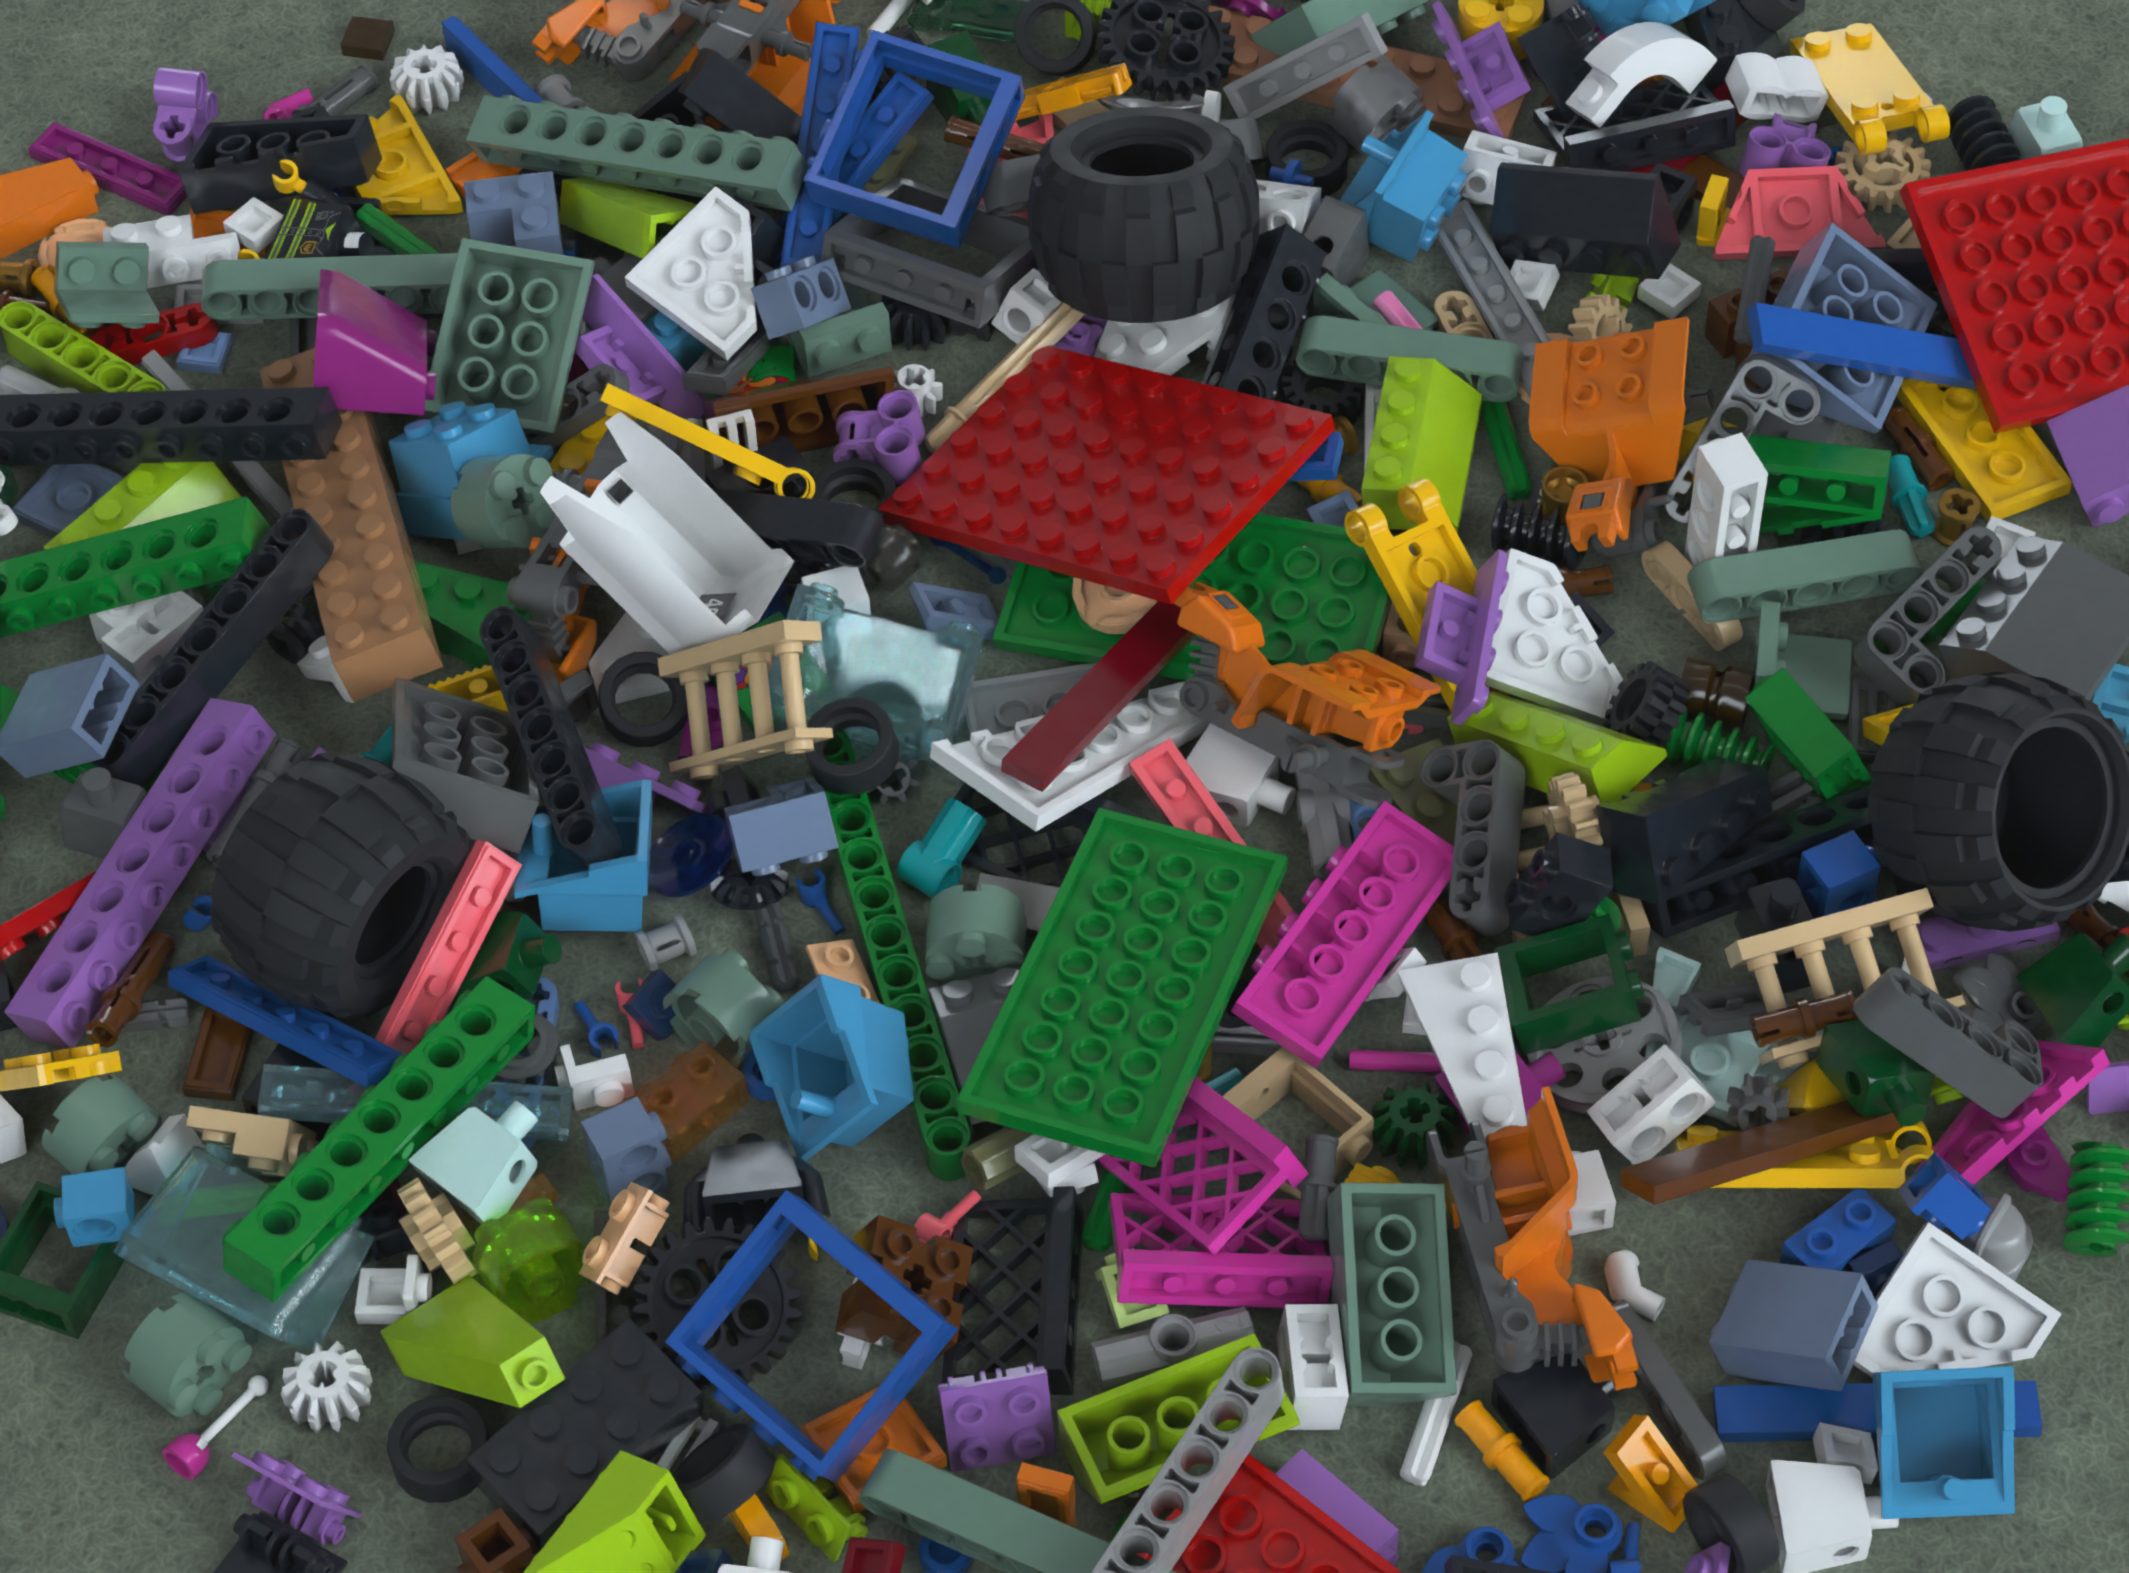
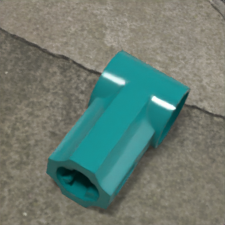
[896,797,987,899]

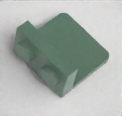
[786,286,892,377]

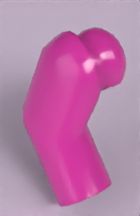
[262,87,314,120]

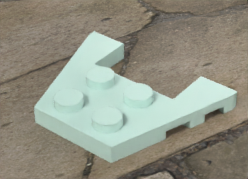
[1645,947,1824,1127]

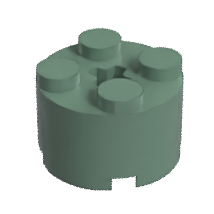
[451,454,557,549]
[925,884,1027,984]
[663,949,784,1070]
[42,1073,162,1174]
[123,1292,252,1417]

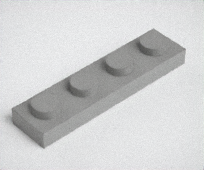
[1223,11,1388,119]

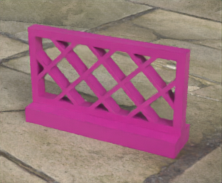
[1095,1077,1309,1255]
[1109,1193,1334,1308]

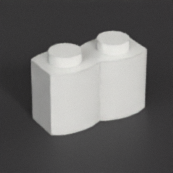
[1725,52,1829,123]

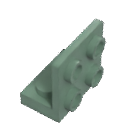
[54,241,160,329]
[1313,270,1438,331]
[1751,601,1852,720]

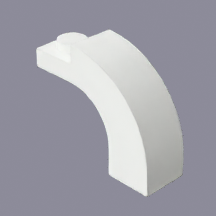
[1565,22,1717,128]

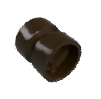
[1678,657,1755,731]

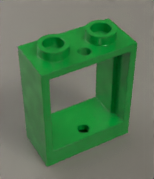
[1745,668,1872,801]

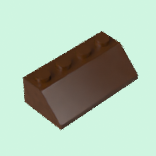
[703,364,894,465]

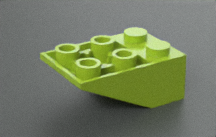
[523,1450,706,1573]

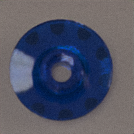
[648,814,733,897]

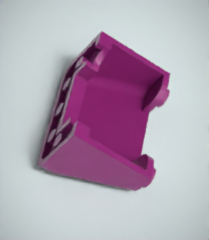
[313,269,436,415]

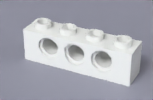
[1684,432,1768,567]

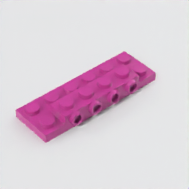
[1231,800,1454,1069]

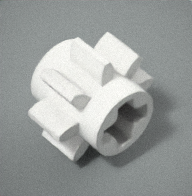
[894,364,943,417]

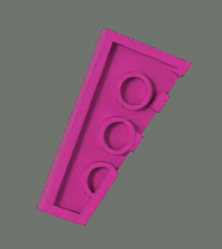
[1914,1040,2110,1185]

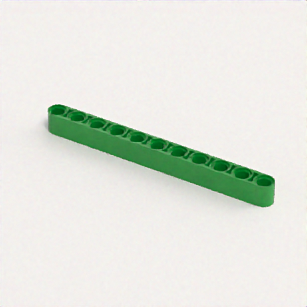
[809,730,971,1181]

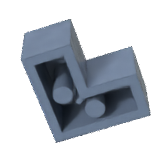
[464,171,564,255]
[724,775,839,876]

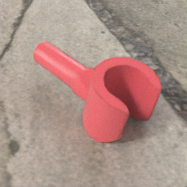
[615,978,644,1049]
[914,1189,982,1243]

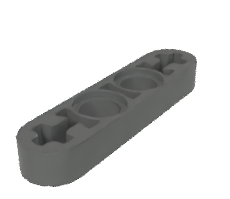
[1611,1299,1728,1480]

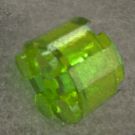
[472,1198,591,1324]

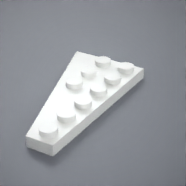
[930,681,1210,832]

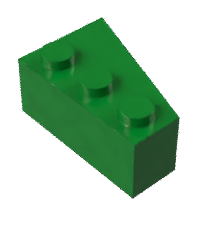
[1748,434,1891,535]
[414,561,531,670]

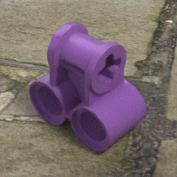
[153,67,218,163]
[1739,113,1831,178]
[833,390,926,486]

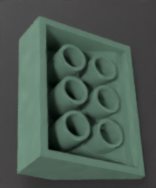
[424,238,595,435]

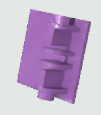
[937,1362,1057,1472]
[231,1450,362,1545]

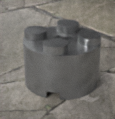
[1324,55,1426,156]

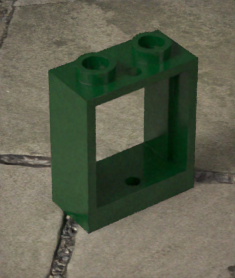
[1493,913,1645,1055]
[0,1181,138,1339]

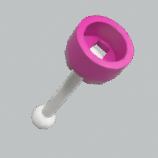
[162,1375,269,1481]

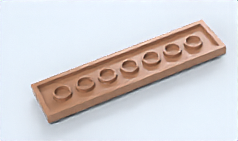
[1209,5,1532,140]

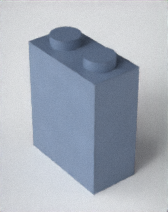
[0,653,140,778]
[1709,1259,1878,1391]

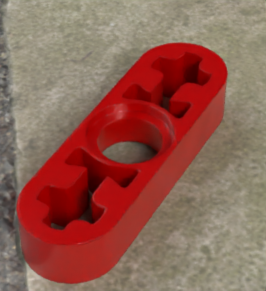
[89,303,219,365]

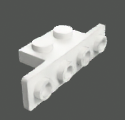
[102,214,241,288]

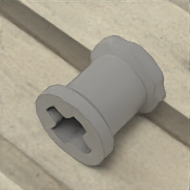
[535,74,587,109]
[633,914,697,973]

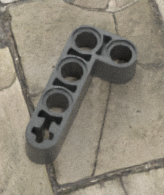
[1665,354,1821,523]
[1854,526,2002,707]
[1420,740,1526,936]
[1853,967,2043,1118]

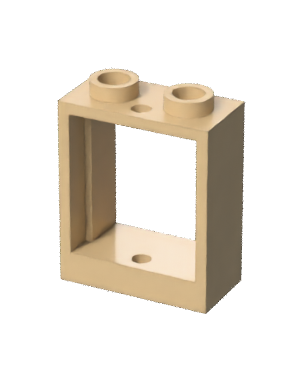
[1222,1047,1374,1200]

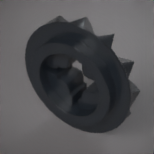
[710,858,789,910]

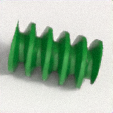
[1665,708,1777,775]
[2062,1141,2129,1258]

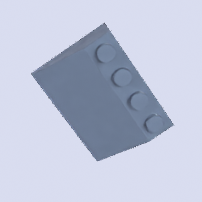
[1745,222,1938,434]

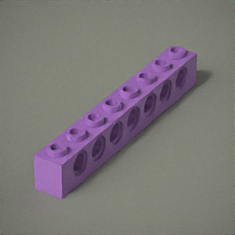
[4,698,277,1049]

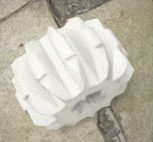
[390,44,464,115]
[281,1340,373,1434]

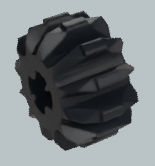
[881,295,952,352]

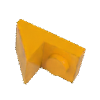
[1603,1414,1698,1533]

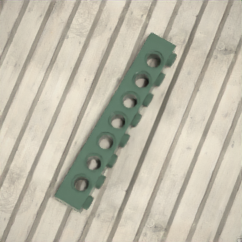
[466,95,808,212]

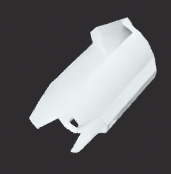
[540,412,795,654]

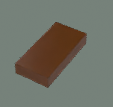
[182,1006,254,1101]

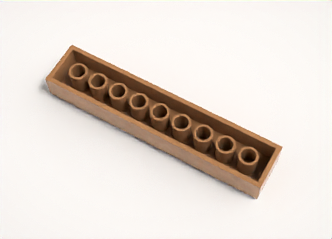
[259,347,443,702]

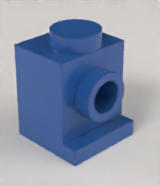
[1898,1152,1992,1240]

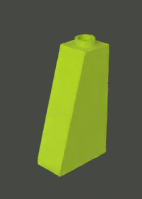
[559,178,697,258]
[380,1275,565,1408]

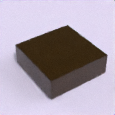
[341,16,395,61]

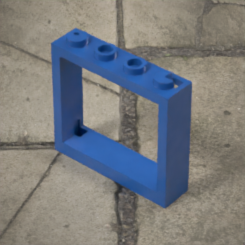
[803,30,1025,249]
[665,1190,958,1482]

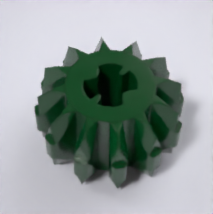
[1372,1079,1458,1170]

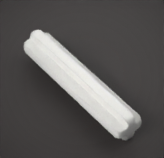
[1400,1341,1473,1487]

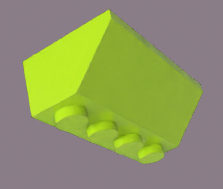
[1361,356,1482,533]
[43,462,242,550]
[1447,692,1667,804]
[1057,1333,1300,1504]

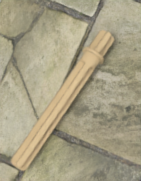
[924,302,1085,453]

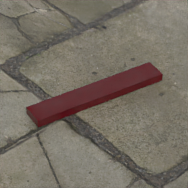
[1001,601,1196,792]

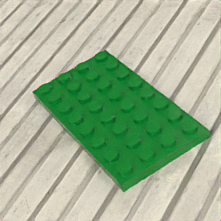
[992,513,1396,681]
[957,808,1288,1168]

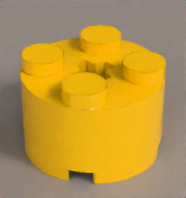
[1457,0,1544,60]

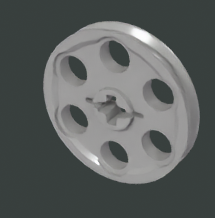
[1528,976,1682,1115]

